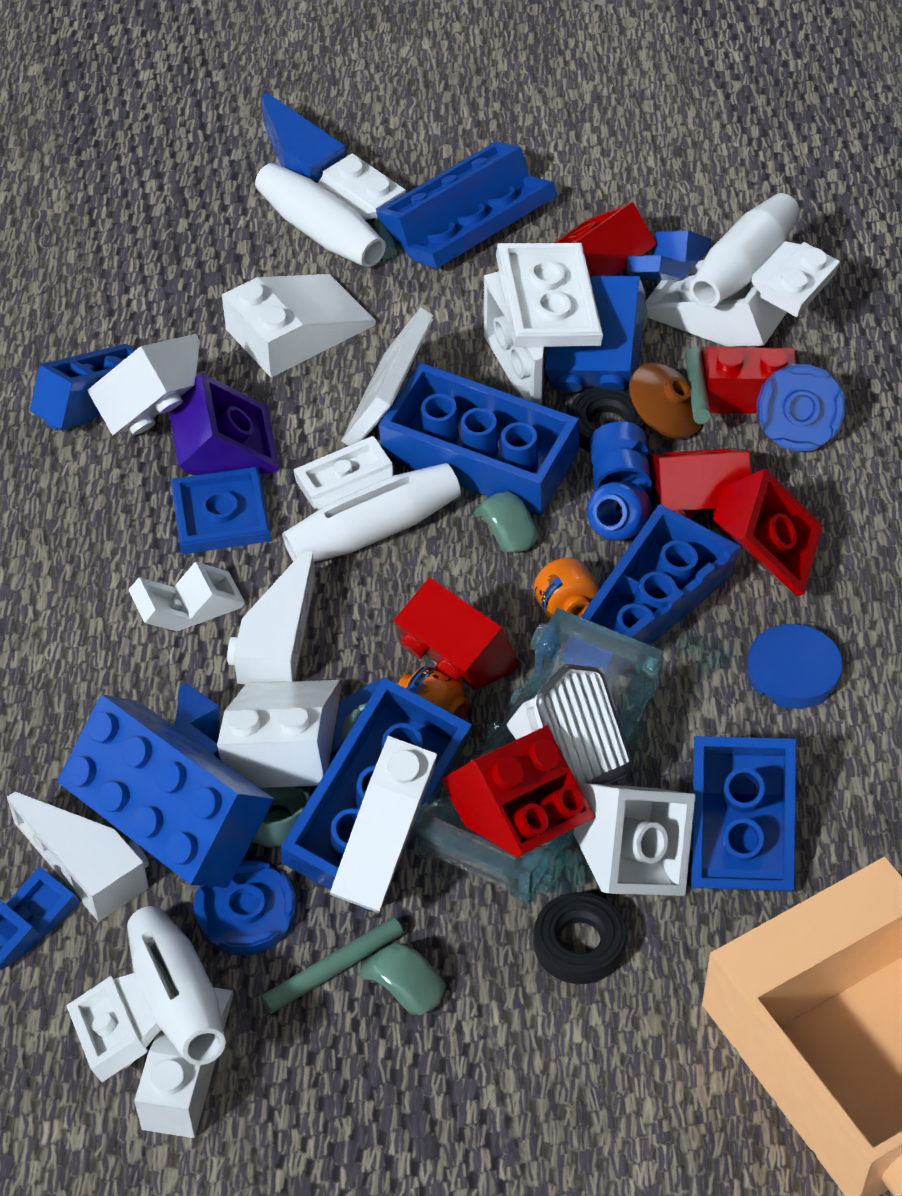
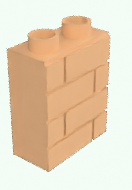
[702,856,902,1196]

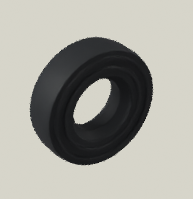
[568,387,646,452]
[533,892,627,984]

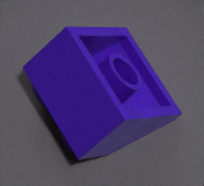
[169,372,280,475]

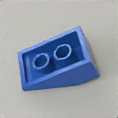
[691,736,796,892]

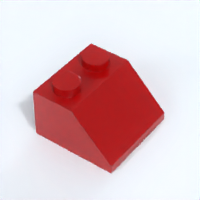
[554,202,657,276]
[702,347,795,414]
[648,448,751,519]
[713,469,823,597]
[393,577,521,690]

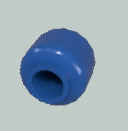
[587,481,653,541]

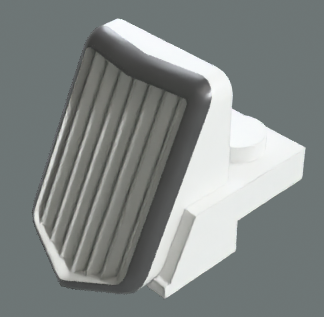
[506,664,632,785]

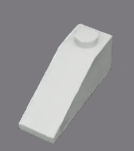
[227,550,316,684]
[330,736,437,913]
[7,792,149,922]
[134,987,233,1138]

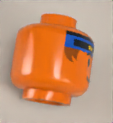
[534,558,600,627]
[398,666,469,720]

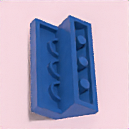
[376,141,557,269]

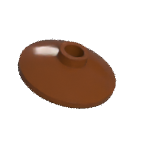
[629,363,702,439]

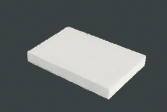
[496,243,603,347]
[341,307,433,446]

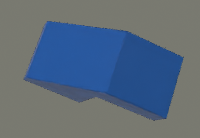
[626,230,712,280]
[175,683,221,760]

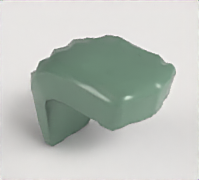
[473,490,539,553]
[359,943,446,1015]

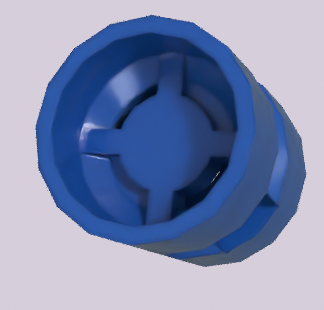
[590,421,652,494]

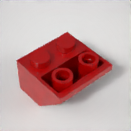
[441,725,595,858]

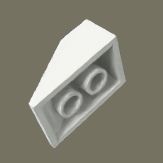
[645,260,787,348]
[484,271,547,405]
[222,274,376,378]
[217,680,341,788]

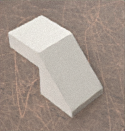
[129,562,246,631]

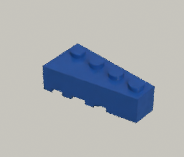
[563,504,741,682]

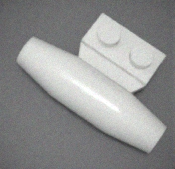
[255,153,406,268]
[689,193,840,317]
[282,436,461,562]
[66,906,226,1082]

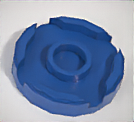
[756,364,845,452]
[747,624,842,709]
[194,860,297,955]

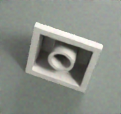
[87,334,200,436]
[573,783,695,896]

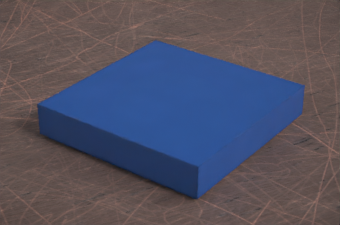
[170,467,271,555]

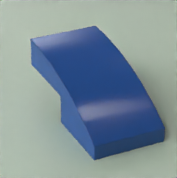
[0,866,81,970]

